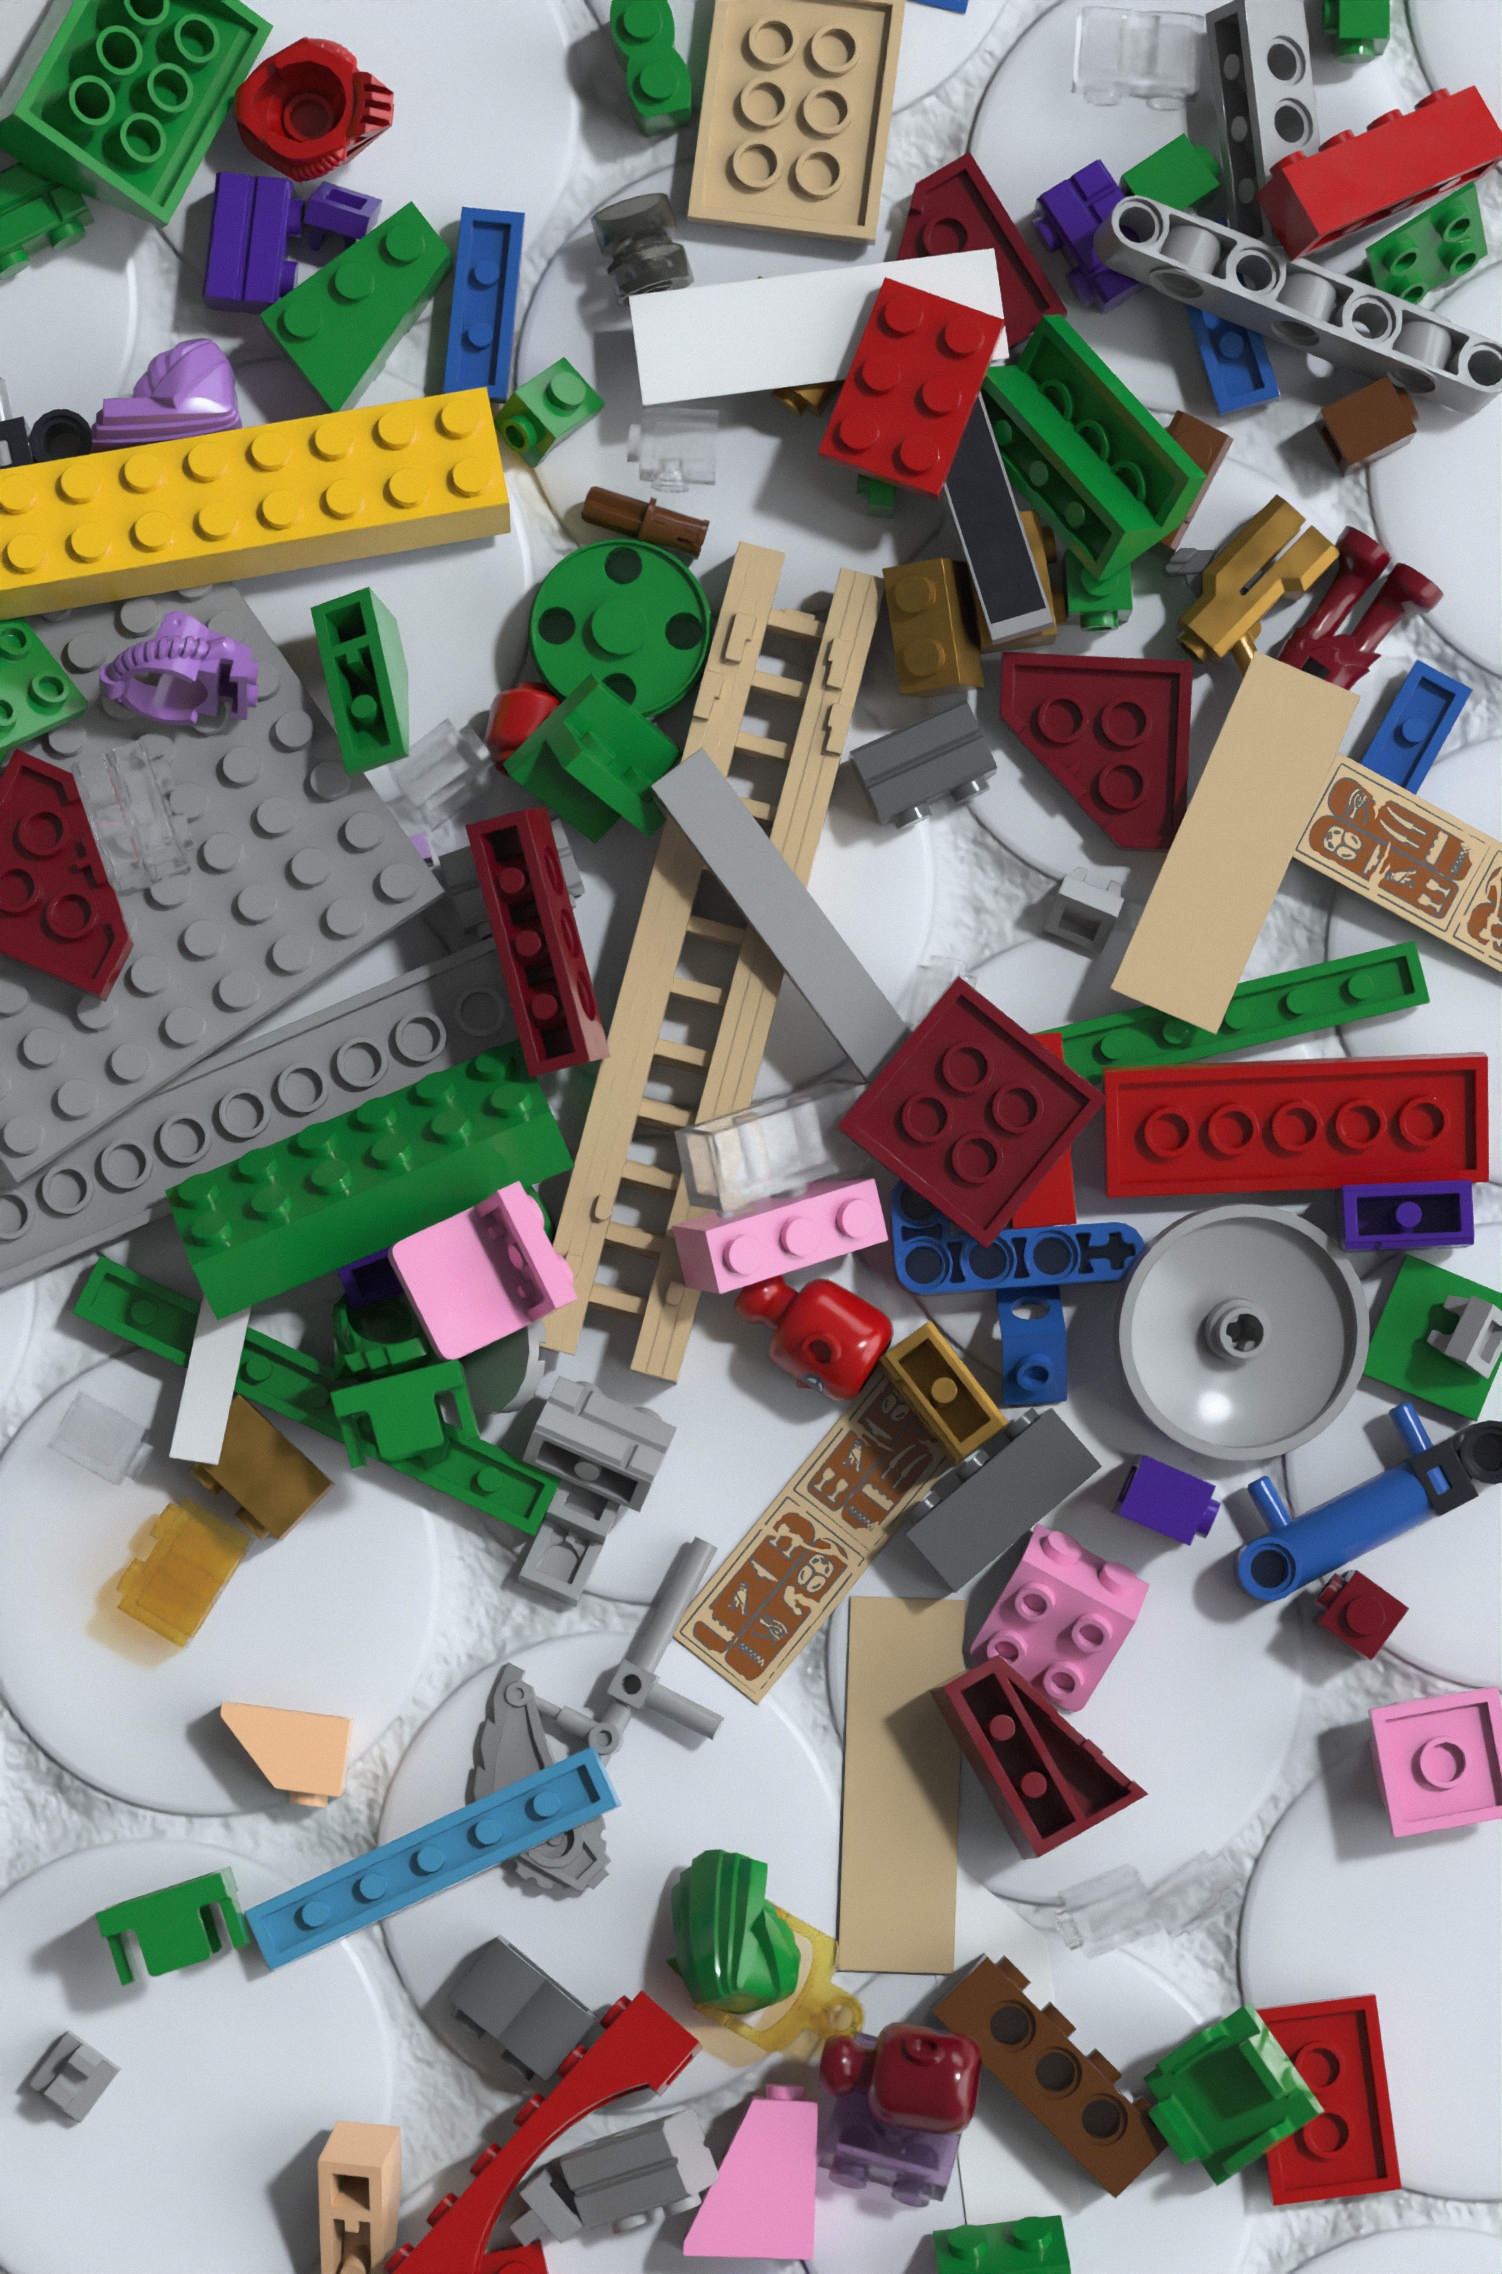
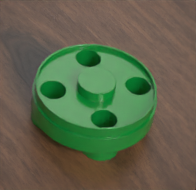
[528,539,713,721]

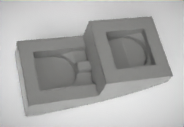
[517,1479,621,1608]

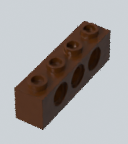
[930,1953,1169,2199]

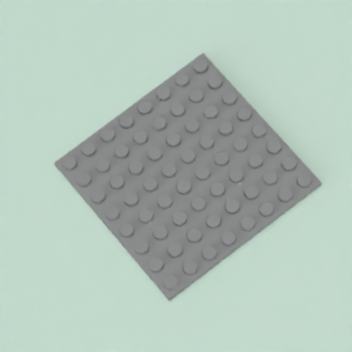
[0,581,446,1183]

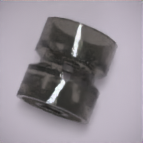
[590,193,694,307]

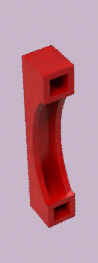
[382,1990,703,2274]

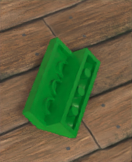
[980,314,1207,581]

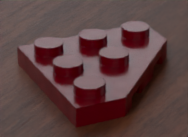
[896,152,1068,362]
[999,652,1193,853]
[0,749,134,1002]

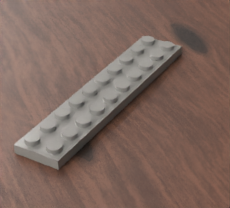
[0,936,520,1289]

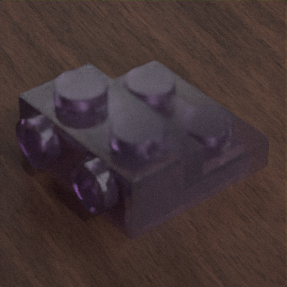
[817,2031,962,2207]

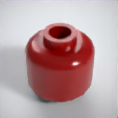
[483,681,562,778]

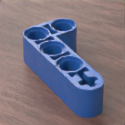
[889,1180,1145,1297]

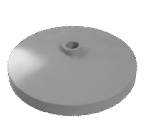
[1113,1203,1370,1461]

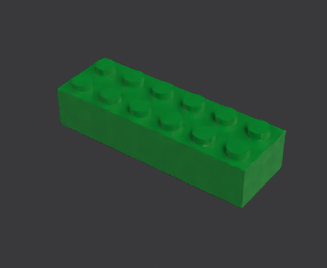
[164,1038,575,1321]

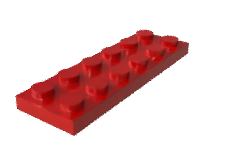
[1102,1052,1489,1198]

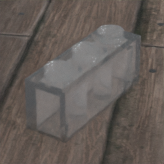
[674,1079,875,1218]

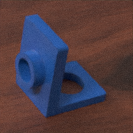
[996,1287,1067,1405]

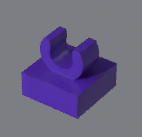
[303,181,383,252]

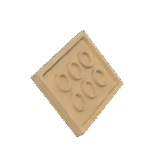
[687,0,906,246]

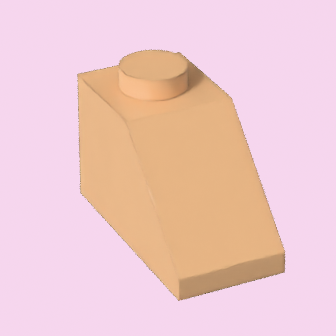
[220,1701,354,1807]

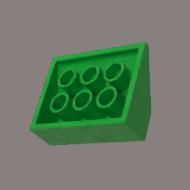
[0,0,274,228]

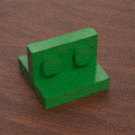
[503,673,683,844]

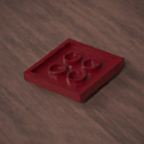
[835,976,1108,1249]

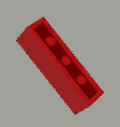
[1254,85,1502,261]

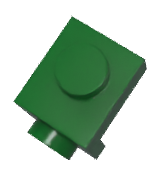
[493,357,606,468]

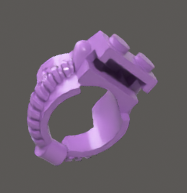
[99,611,259,726]

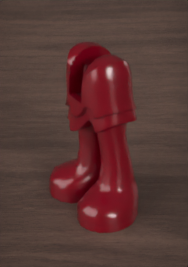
[1276,526,1444,691]

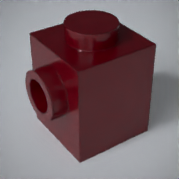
[1312,1570,1410,1661]

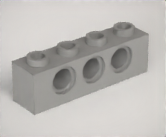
[1205,0,1333,259]

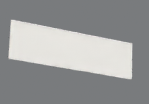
[169,1294,251,1465]

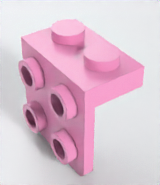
[388,1181,577,1362]
[970,1523,1150,1712]

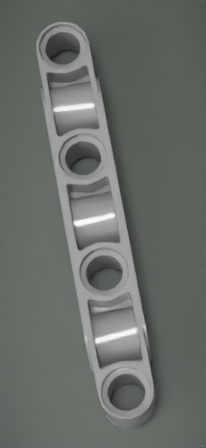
[1093,195,1502,414]

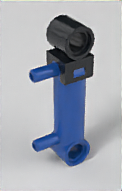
[1233,1401,1502,1601]

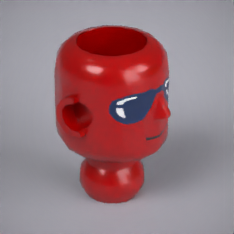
[733,1274,894,1401]

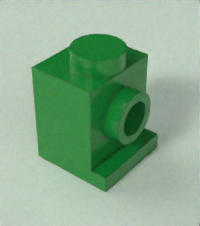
[1321,0,1390,64]

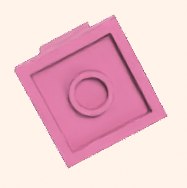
[1368,1686,1502,1838]

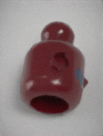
[818,2023,982,2136]

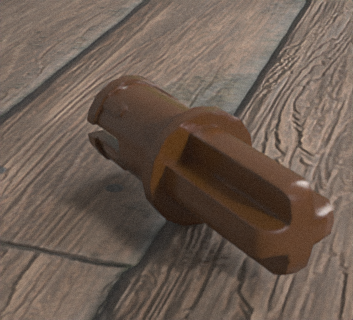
[581,486,710,560]

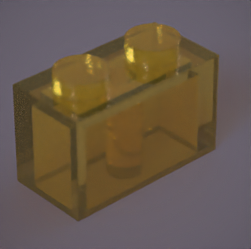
[116,1497,256,1649]

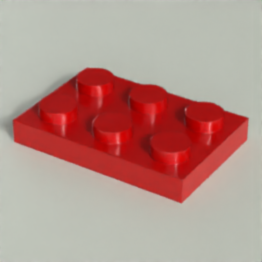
[818,277,1005,502]
[1255,1993,1402,2206]

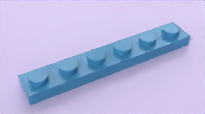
[244,1747,622,1971]

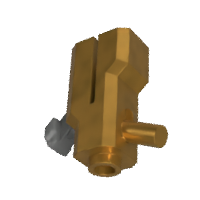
[1162,494,1341,678]

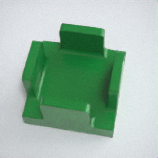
[330,1359,481,1471]
[95,1866,251,1986]
[1143,2003,1325,2186]

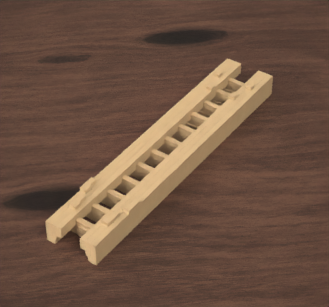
[539,541,885,1384]

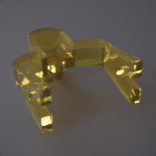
[692,1898,866,2052]

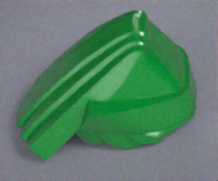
[331,1292,439,1381]
[666,1849,801,2015]

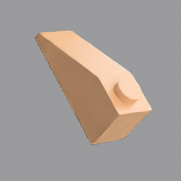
[318,2120,402,2274]

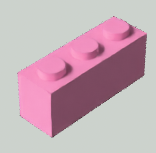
[672,1173,888,1294]

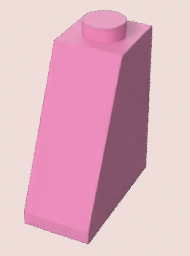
[683,2083,818,2260]

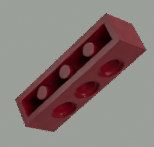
[465,807,610,1077]

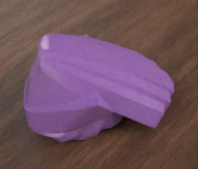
[91,338,243,454]

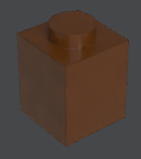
[1313,375,1419,477]

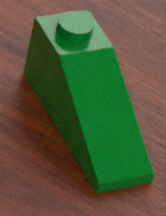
[310,587,409,777]

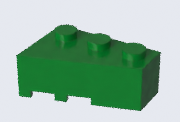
[259,201,453,414]

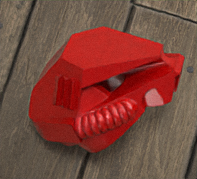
[232,37,394,184]

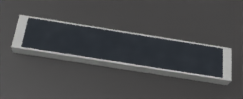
[943,392,1054,646]

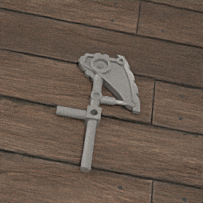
[474,1536,724,1891]

